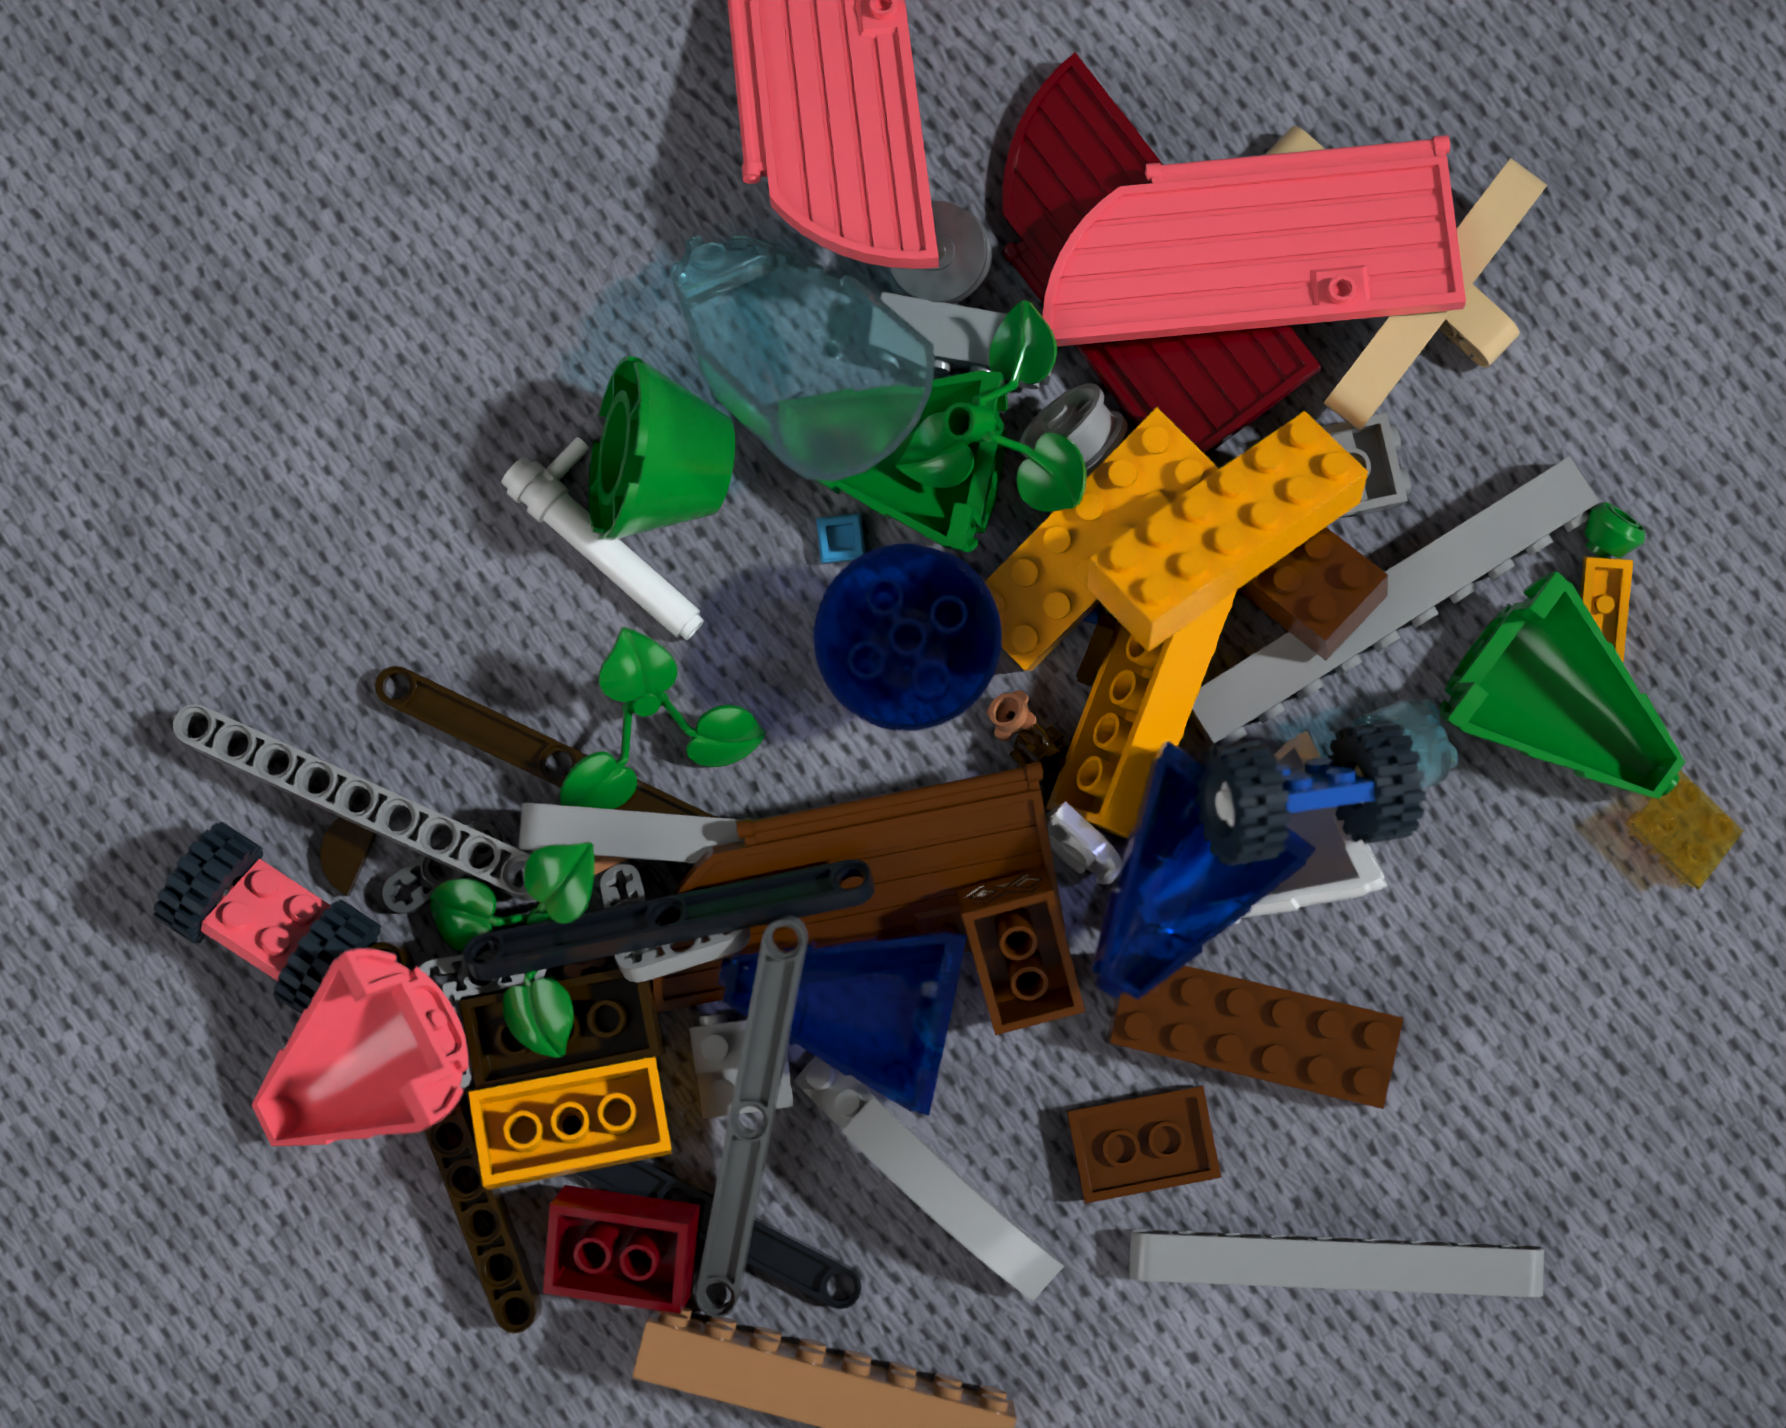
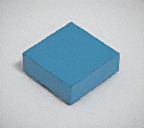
[816,513,866,565]

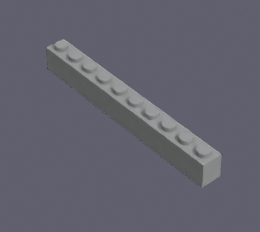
[1189,456,1600,747]

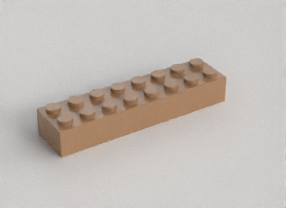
[632,1307,1017,1428]

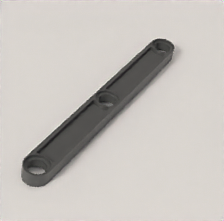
[696,915,808,1317]

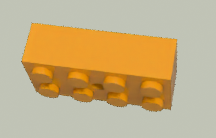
[468,1057,672,1190]

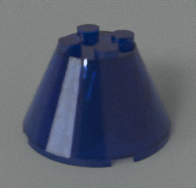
[813,543,1002,731]

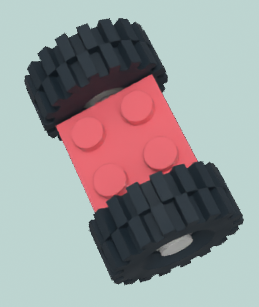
[153,822,381,1015]

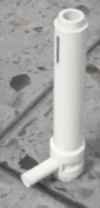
[501,437,704,640]

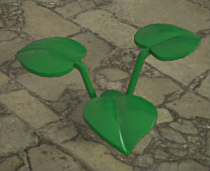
[896,300,1086,512]
[559,627,766,809]
[430,842,594,1058]

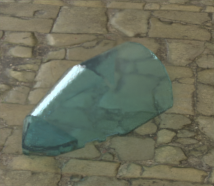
[670,236,934,481]

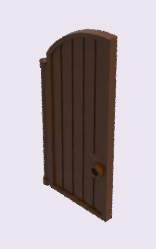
[653,761,1066,1013]

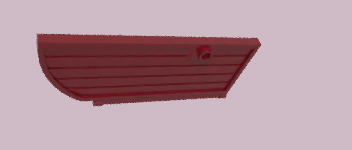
[1001,52,1322,456]

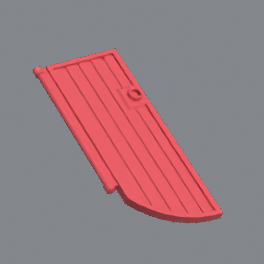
[727,0,939,269]
[1042,135,1466,347]

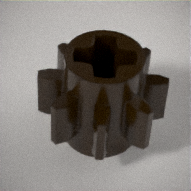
[1009,723,1069,782]

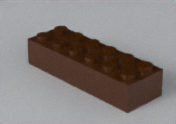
[1106,952,1404,1109]

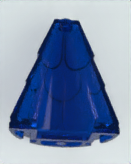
[1091,741,1316,1000]
[718,930,967,1116]

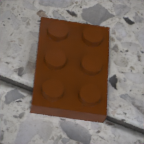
[1066,1085,1222,1204]

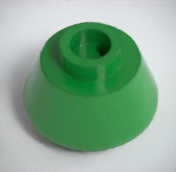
[1584,502,1645,558]

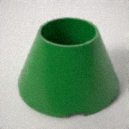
[588,356,735,541]

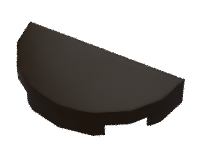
[1076,613,1118,687]
[320,808,377,896]

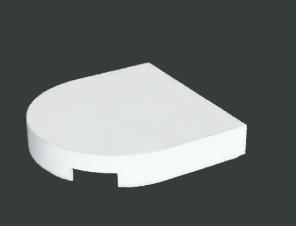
[1045,802,1123,884]

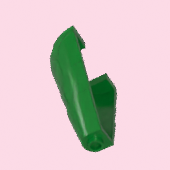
[766,370,1008,553]
[1439,571,1686,799]

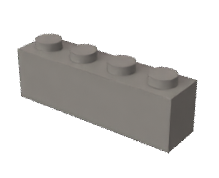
[872,292,1052,389]

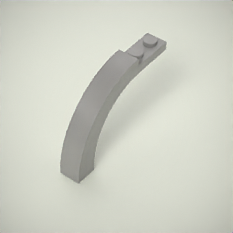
[793,1047,1064,1301]

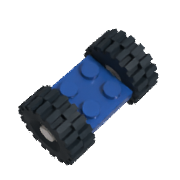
[1195,721,1426,865]

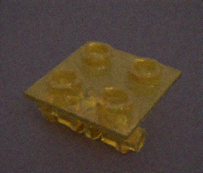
[1625,770,1744,890]

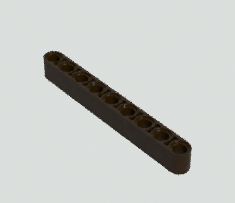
[368,941,543,1334]

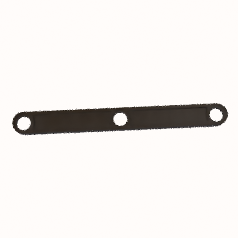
[375,666,718,818]

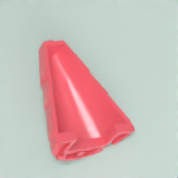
[251,949,468,1147]

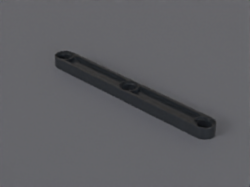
[462,859,875,981]
[563,1119,862,1309]

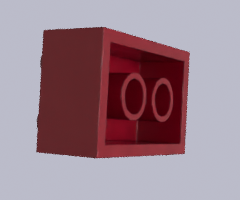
[543,1185,700,1314]

